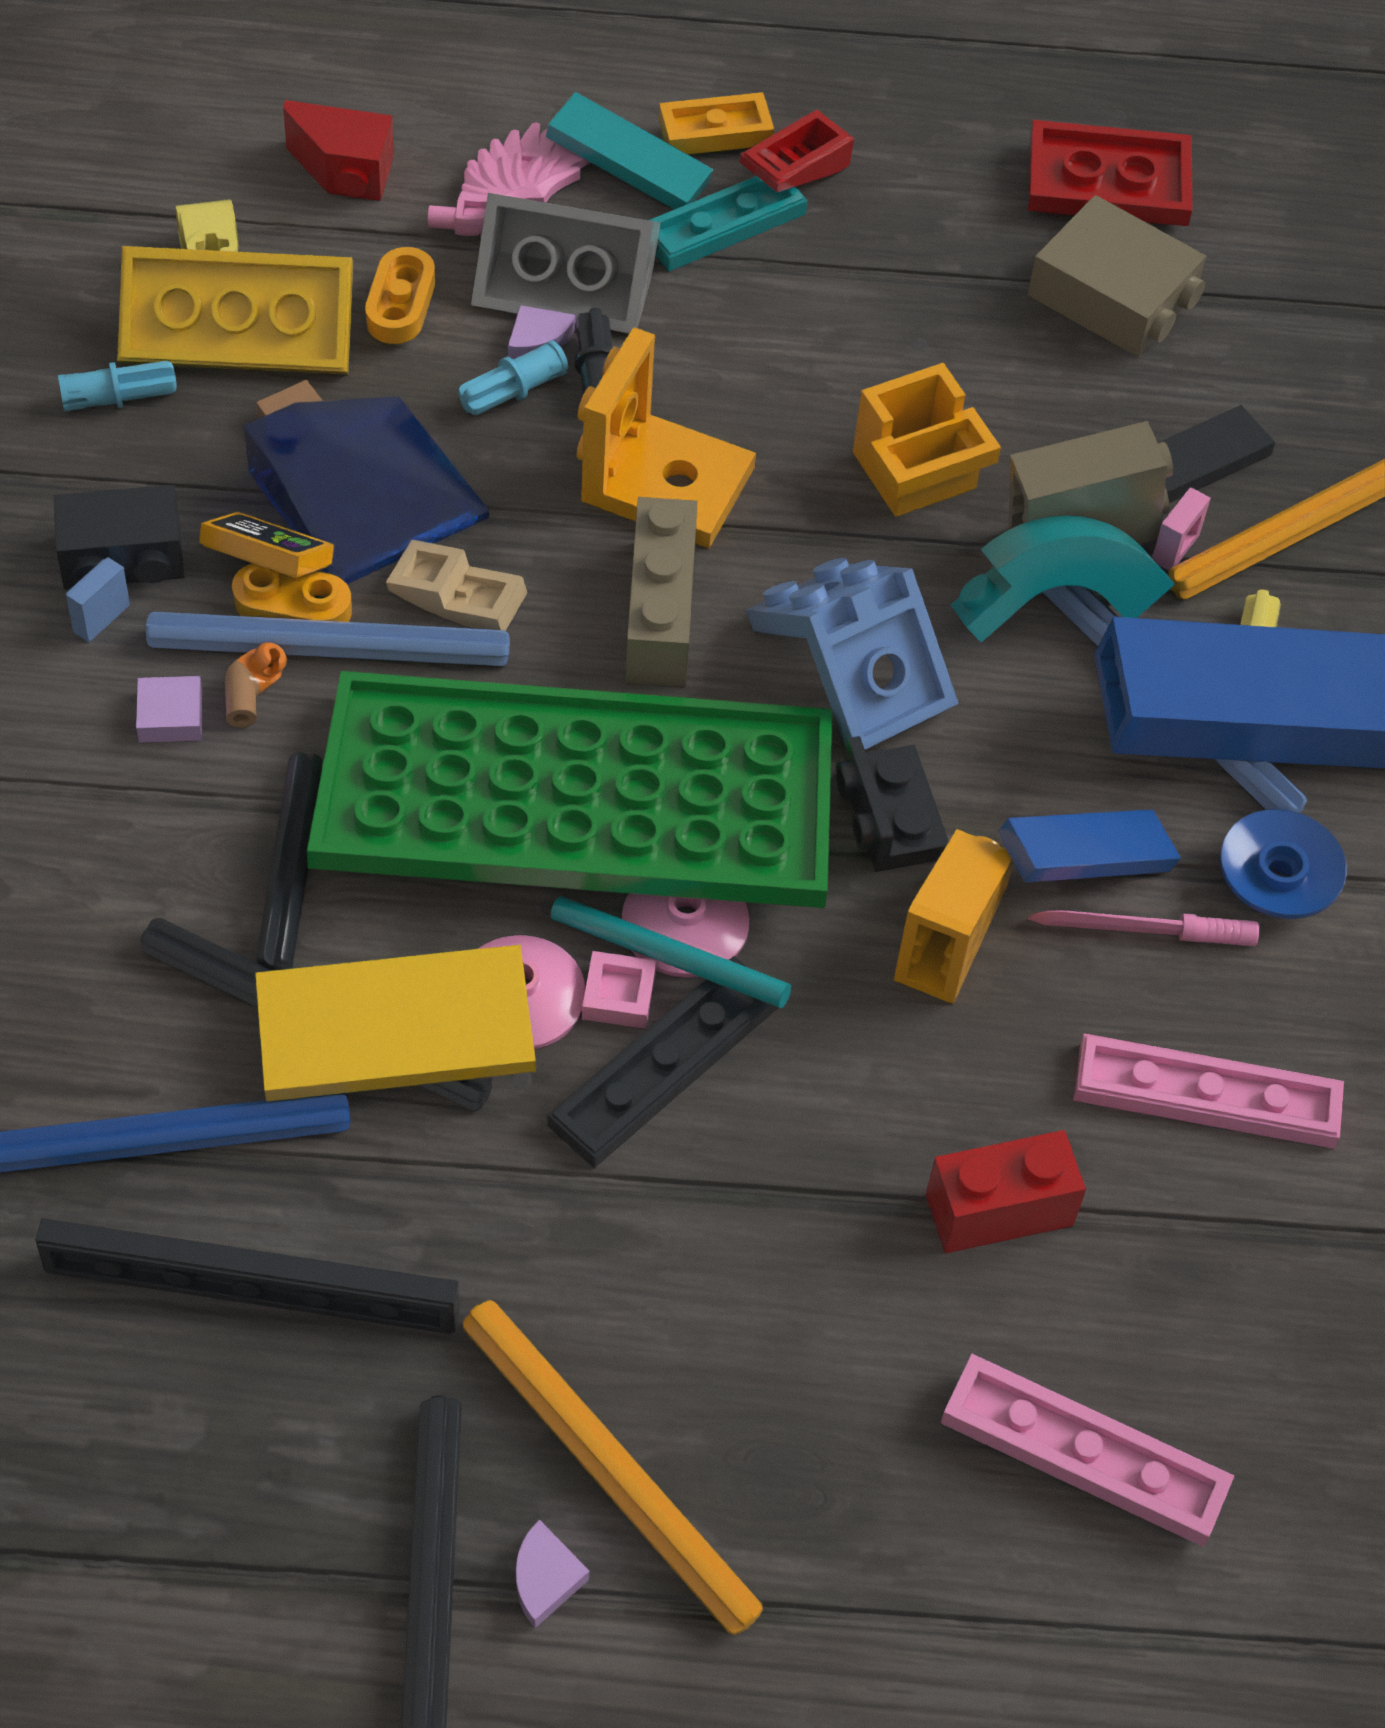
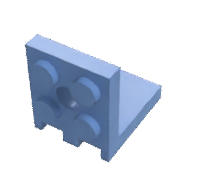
[745,558,959,750]

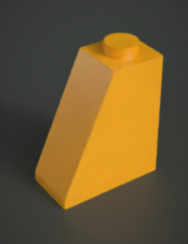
[894,829,1014,1004]

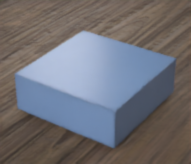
[66,557,130,642]

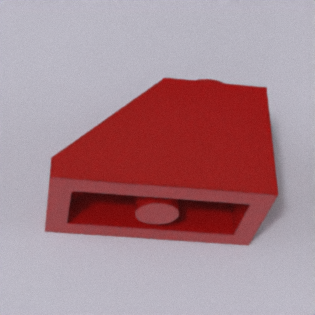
[283,100,394,201]

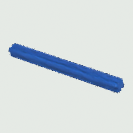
[0,1093,350,1172]

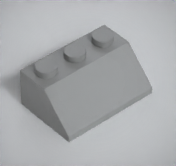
[471,193,661,333]

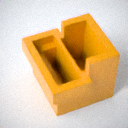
[853,363,1001,517]

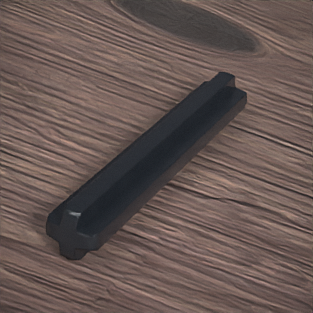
[256,752,323,971]

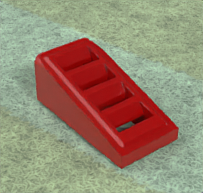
[739,109,855,192]

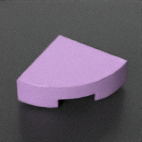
[508,305,575,359]
[516,1520,589,1628]

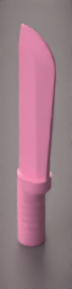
[1027,910,1259,946]

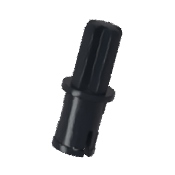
[574,308,612,394]

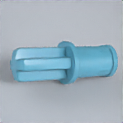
[458,340,568,415]
[58,361,177,412]

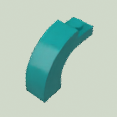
[951,515,1175,643]

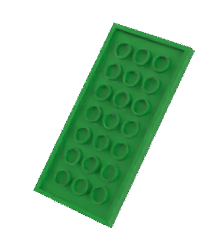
[307,671,832,908]

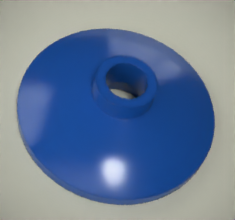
[1220,809,1347,919]

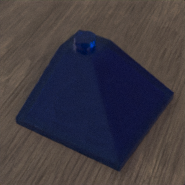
[244,397,489,584]

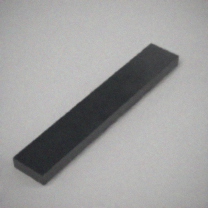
[35,1218,459,1334]

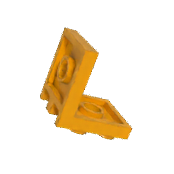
[576,327,756,549]

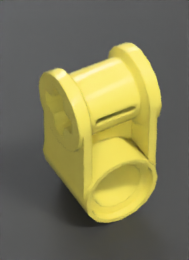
[175,199,239,252]

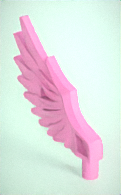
[428,122,591,236]

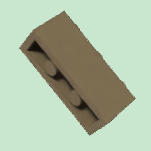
[625,497,698,688]

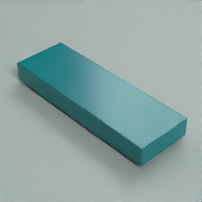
[546,92,713,210]
[649,176,808,272]

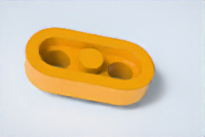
[365,247,435,344]
[232,563,352,622]

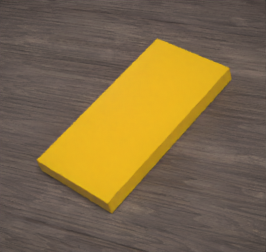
[117,246,353,375]
[255,944,536,1102]

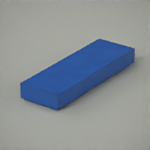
[997,809,1181,883]

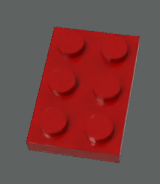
[1027,120,1192,226]

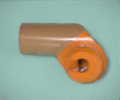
[225,642,287,728]

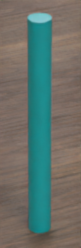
[551,896,791,1008]

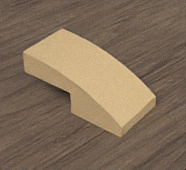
[386,540,527,631]

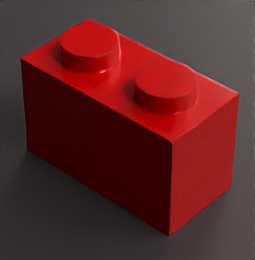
[925,1130,1086,1254]

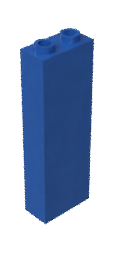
[1094,617,1385,768]

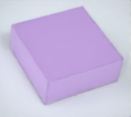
[136,676,202,743]

